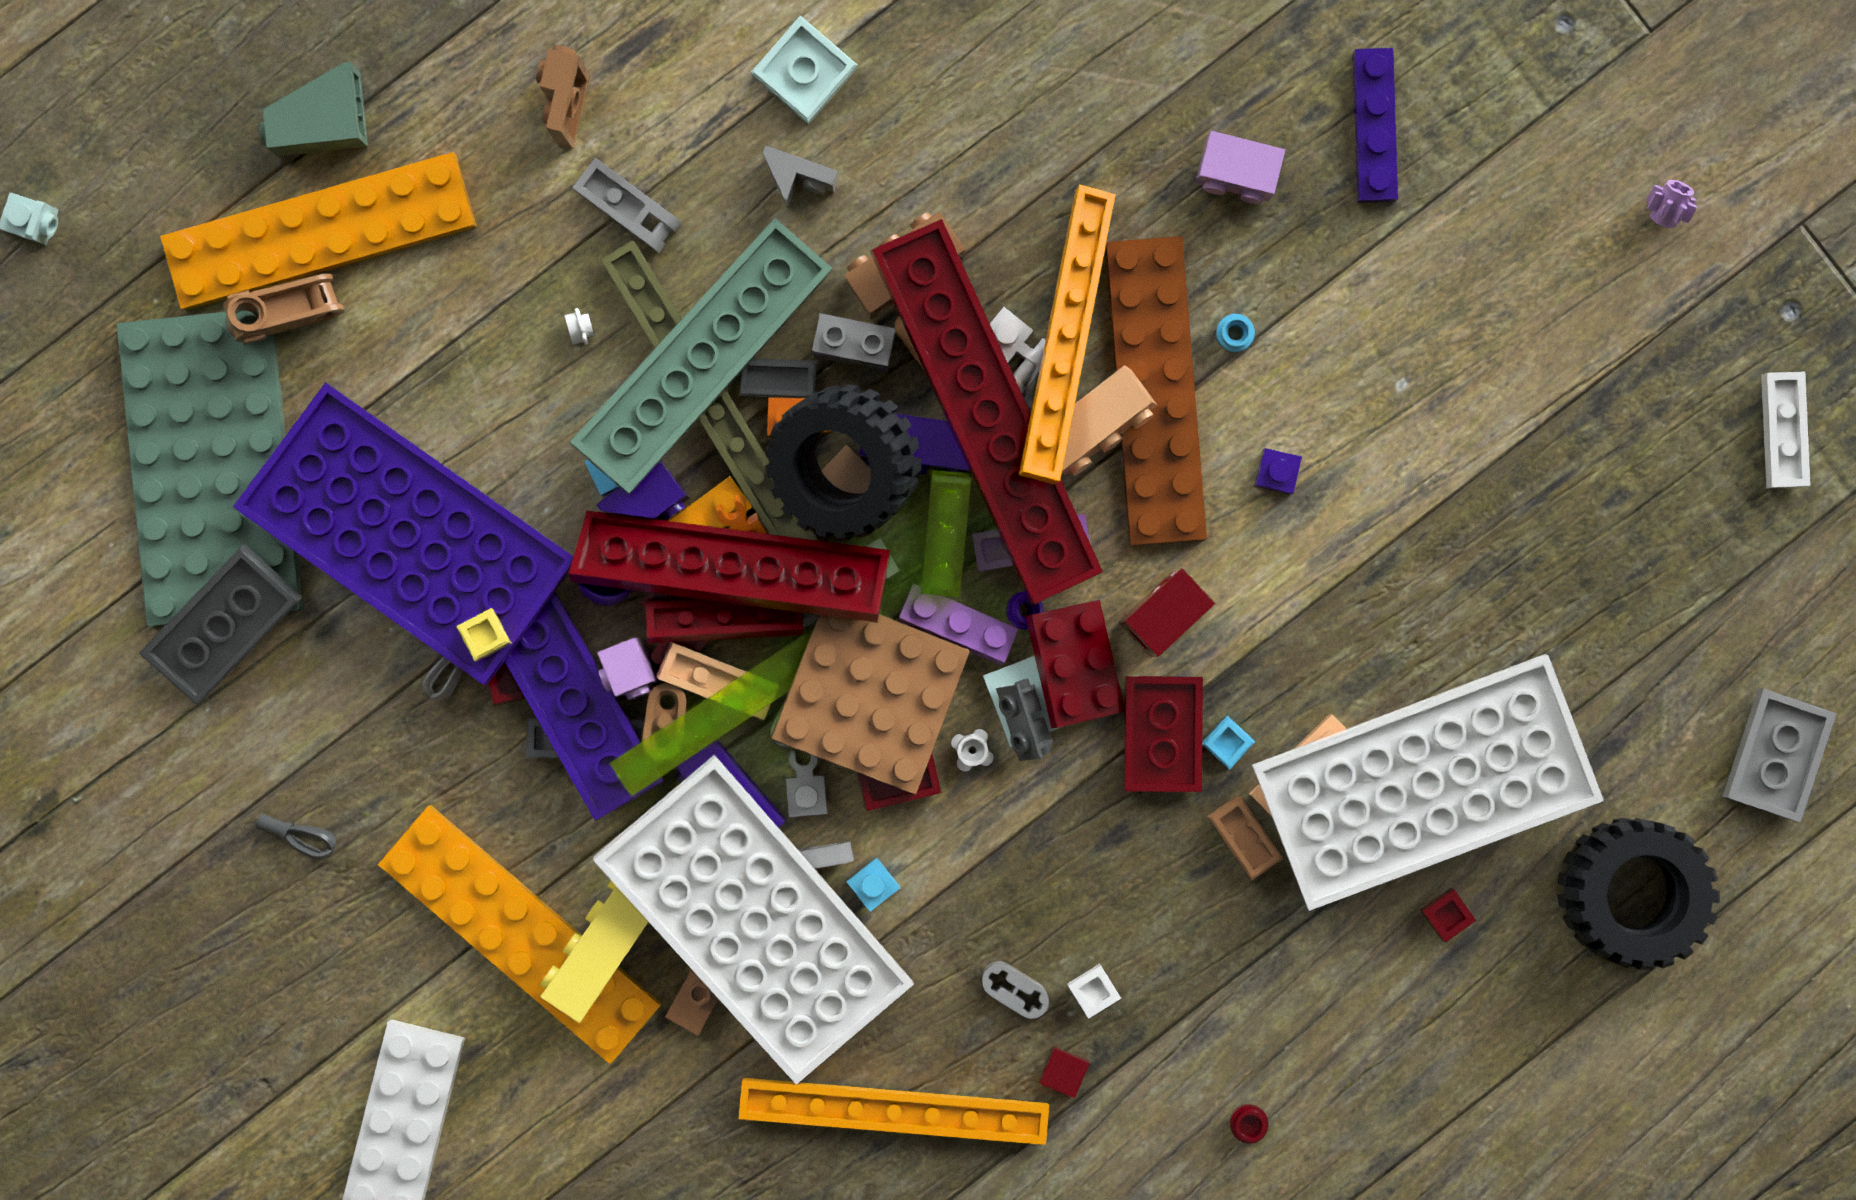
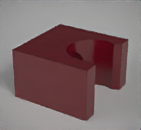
[1118,568,1216,657]

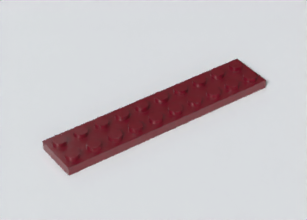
[870,219,1103,605]

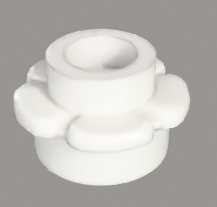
[565,308,594,345]

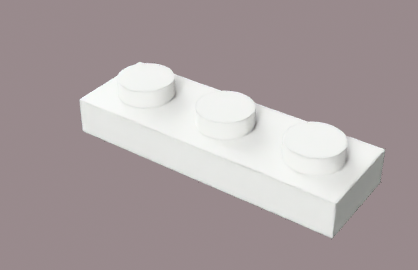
[1761,372,1810,489]

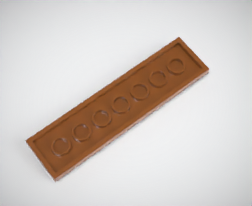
[1105,236,1207,546]

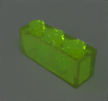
[921,470,971,597]

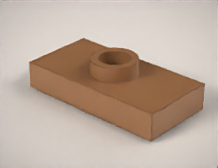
[1207,795,1283,881]
[665,969,718,1035]

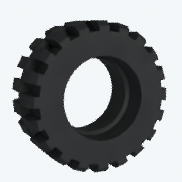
[765,385,921,541]
[1557,818,1720,970]

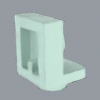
[0,192,59,245]

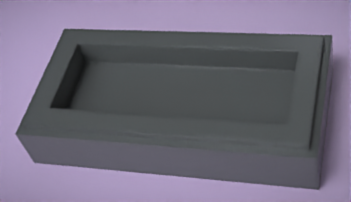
[739,358,817,398]

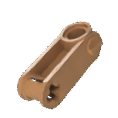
[223,273,345,345]

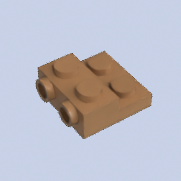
[536,45,590,149]

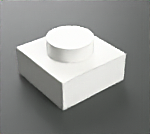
[1067,963,1121,1019]

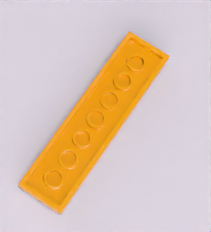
[160,152,477,311]
[378,805,662,1064]

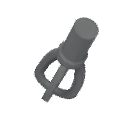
[256,814,336,859]

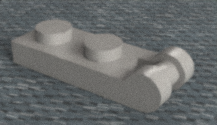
[572,158,682,254]

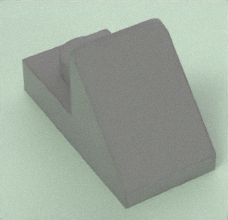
[763,145,839,208]

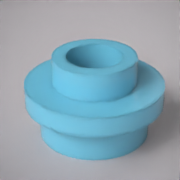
[1216,314,1255,352]

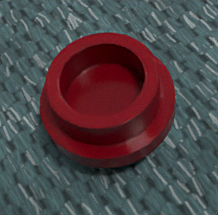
[1229,1104,1269,1144]

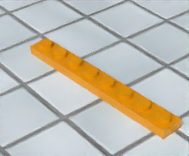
[1019,184,1116,485]
[739,1078,1049,1145]

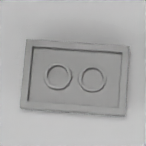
[1722,688,1837,823]

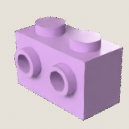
[1195,131,1286,204]
[598,638,661,700]

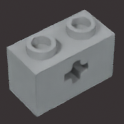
[812,313,896,372]

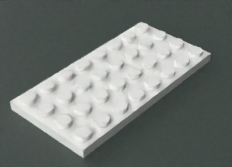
[1252,654,1604,911]
[593,755,914,1085]

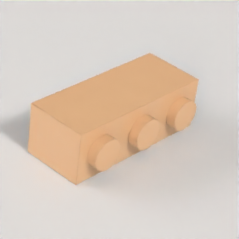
[1061,365,1158,476]

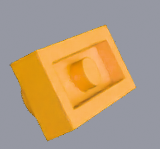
[669,476,753,528]

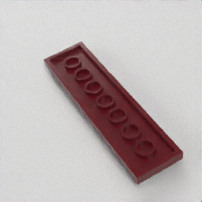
[569,510,890,623]

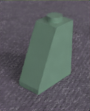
[259,62,368,156]

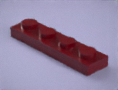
[646,599,803,644]

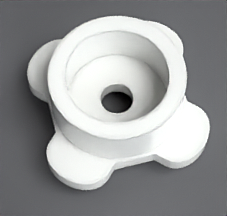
[951,729,994,771]

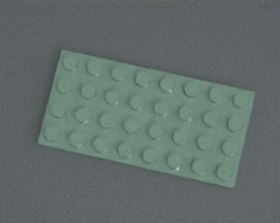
[117,311,304,627]

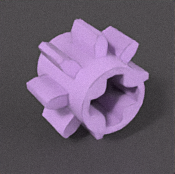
[1646,180,1697,228]

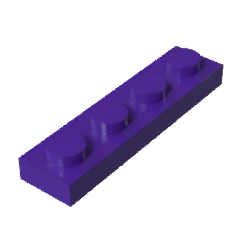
[1352,48,1398,203]

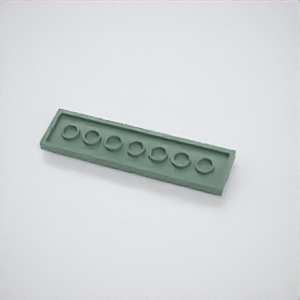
[570,218,833,495]

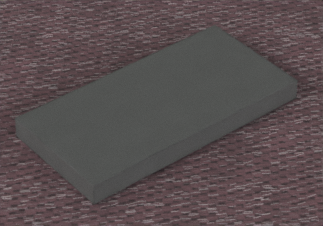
[139,544,303,705]

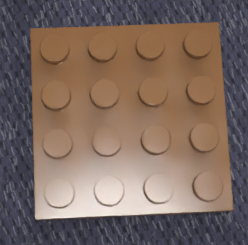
[770,614,970,795]

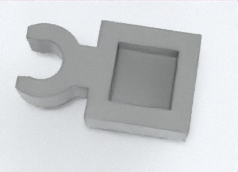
[786,750,828,817]

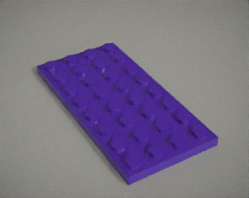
[233,382,574,686]

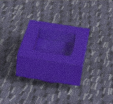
[1254,448,1302,495]

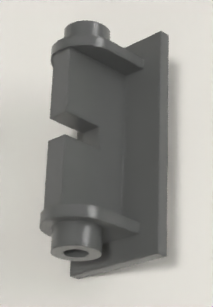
[996,678,1053,761]

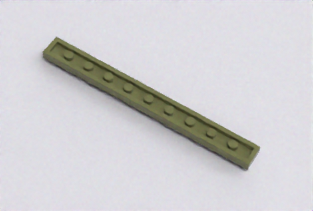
[601,240,819,541]

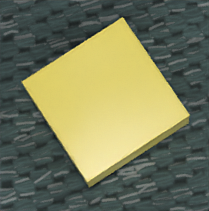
[456,608,512,662]

